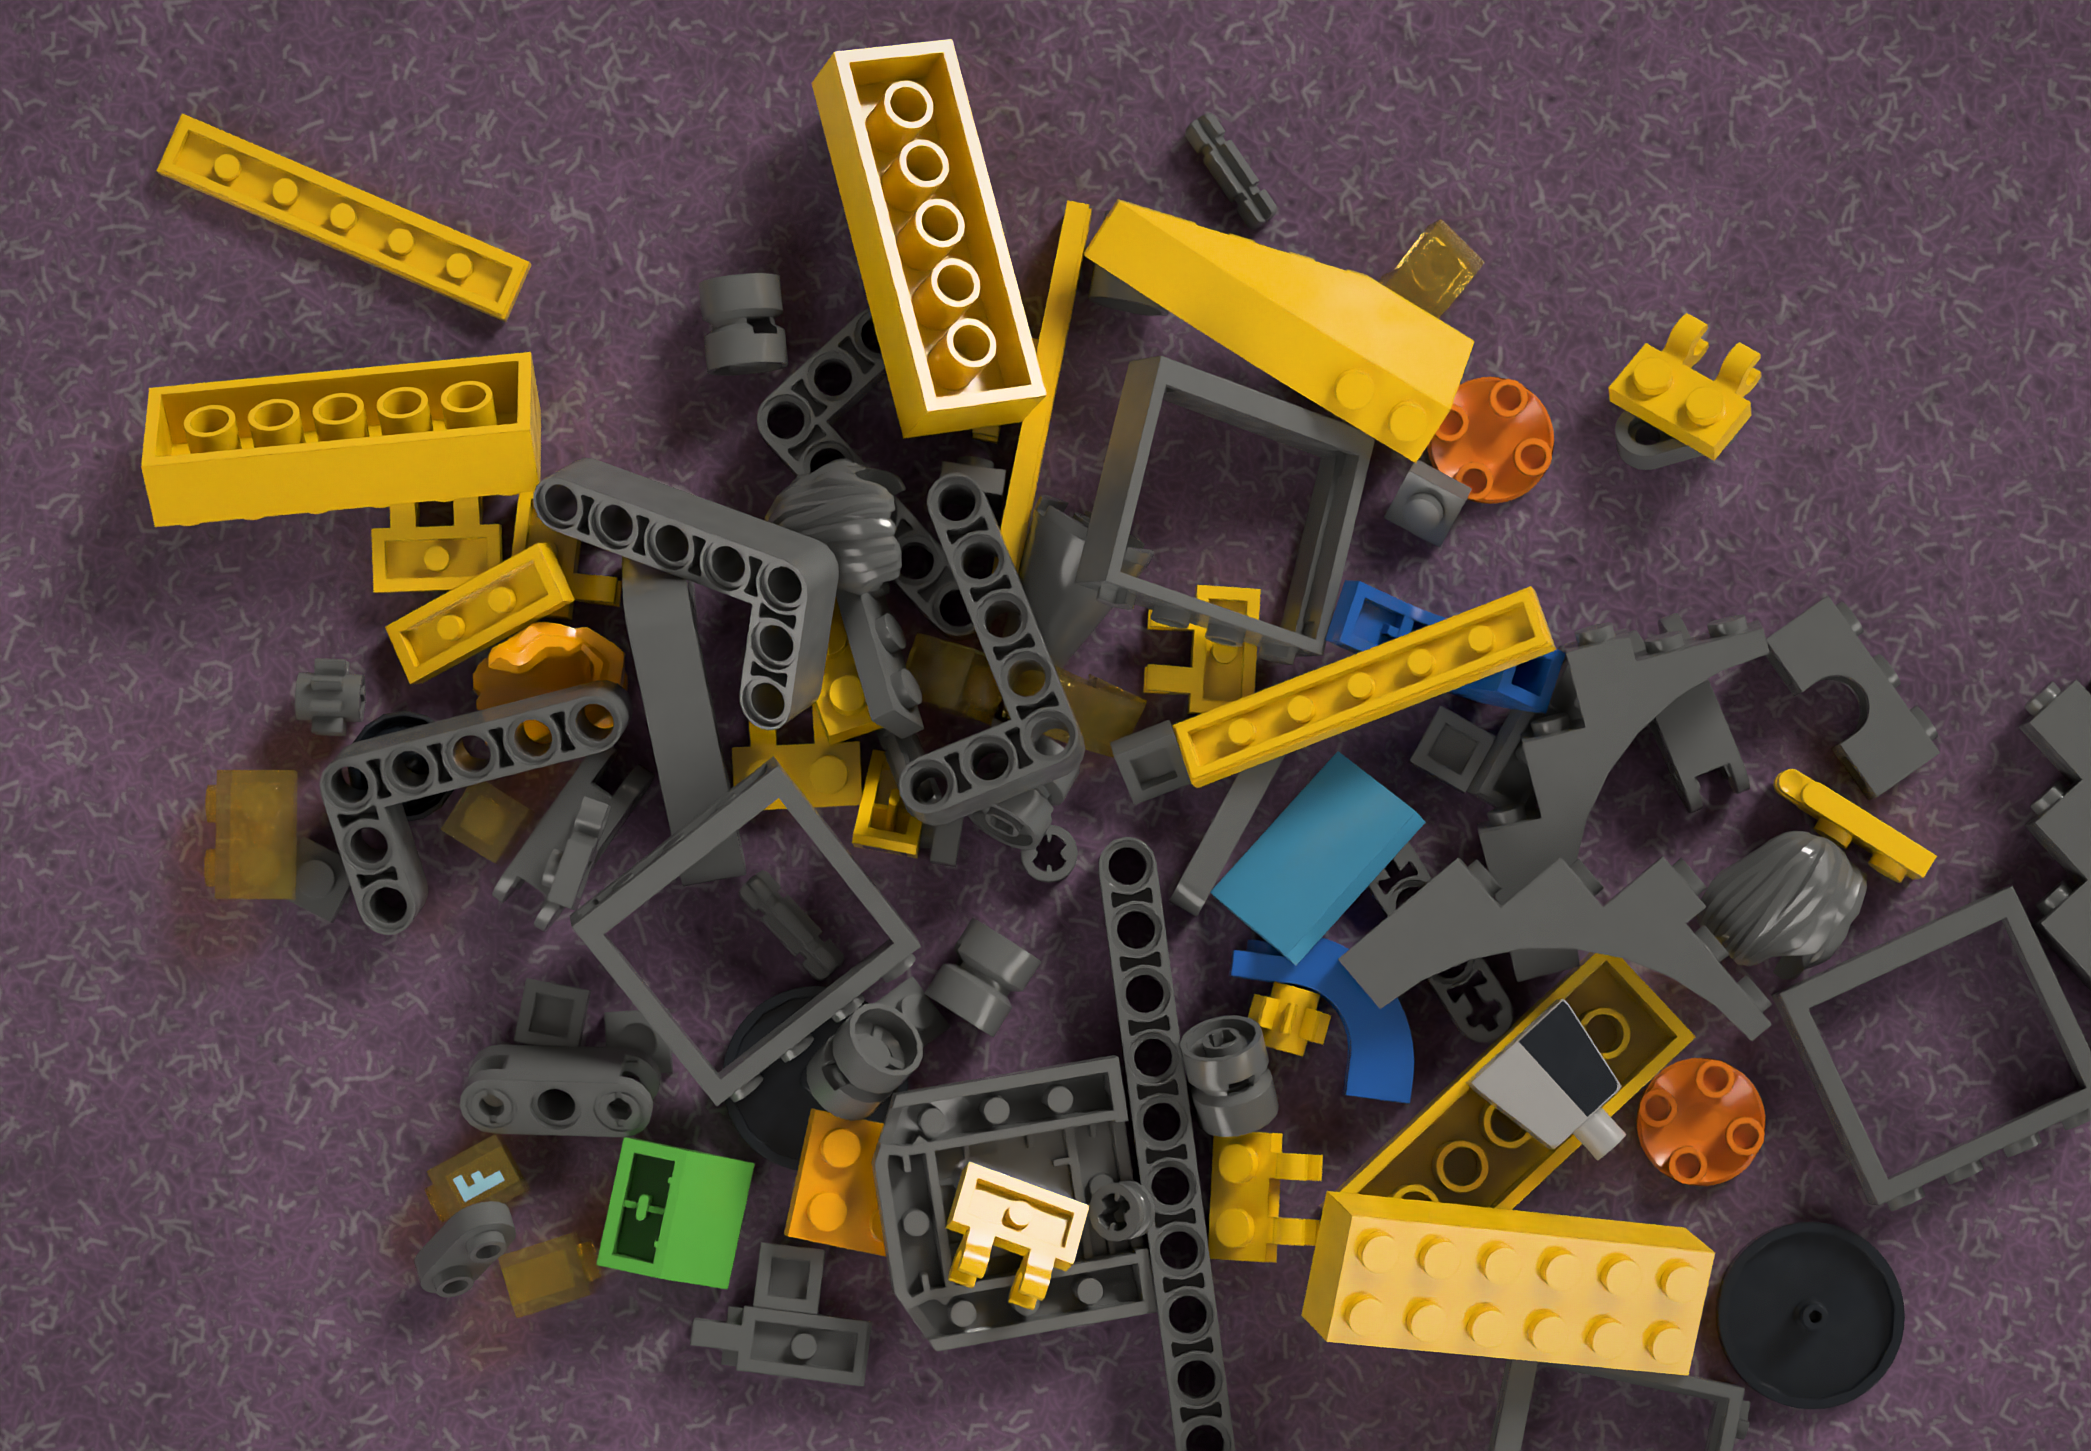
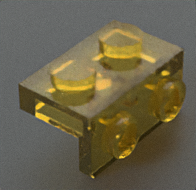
[204,770,298,901]

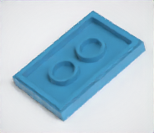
[1210,751,1426,966]

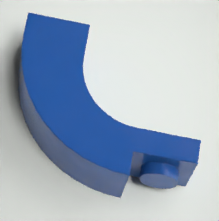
[1325,580,1566,713]
[1229,937,1414,1104]

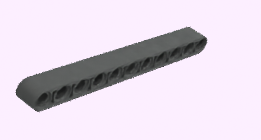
[1098,837,1236,1451]

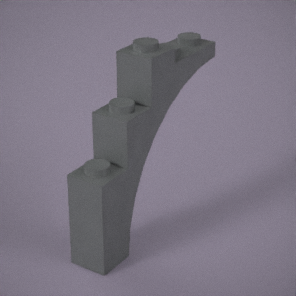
[1477,614,1770,982]
[2018,679,2091,991]
[1338,856,1772,1041]

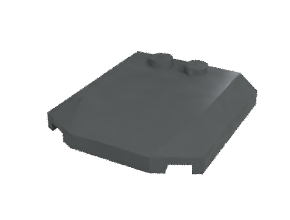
[871,1055,1158,1351]

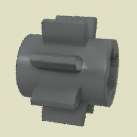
[295,658,366,736]

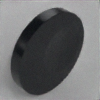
[723,986,909,1171]
[1715,1221,1905,1409]

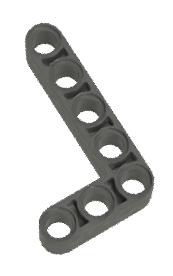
[757,307,977,641]
[533,457,839,730]
[898,473,1085,826]
[622,556,747,887]
[320,680,633,935]

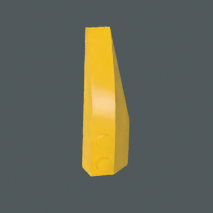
[1084,199,1474,463]

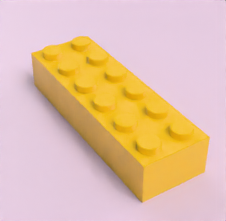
[811,39,1047,439]
[141,352,541,527]
[1319,952,1696,1210]
[1301,1191,1715,1375]

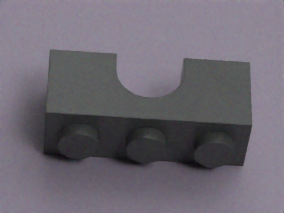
[1765,596,1940,800]

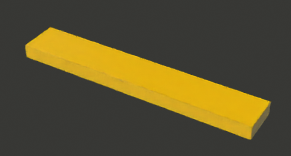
[156,113,531,322]
[992,200,1092,574]
[1172,586,1556,788]

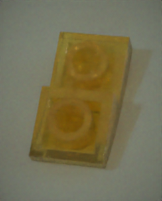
[1378,219,1485,319]
[1002,665,1147,758]

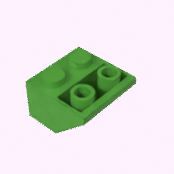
[596,1137,755,1290]

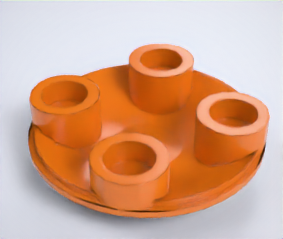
[1427,377,1554,504]
[1637,1058,1766,1186]

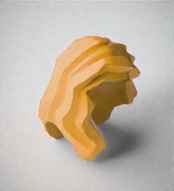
[472,622,628,746]

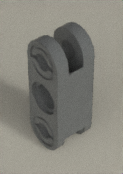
[1628,613,1750,814]
[492,746,655,932]
[460,1044,661,1137]

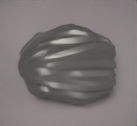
[764,458,906,595]
[1696,831,1867,980]

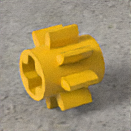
[1248,982,1331,1057]

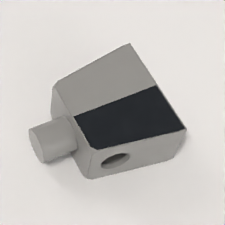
[1466,998,1626,1161]

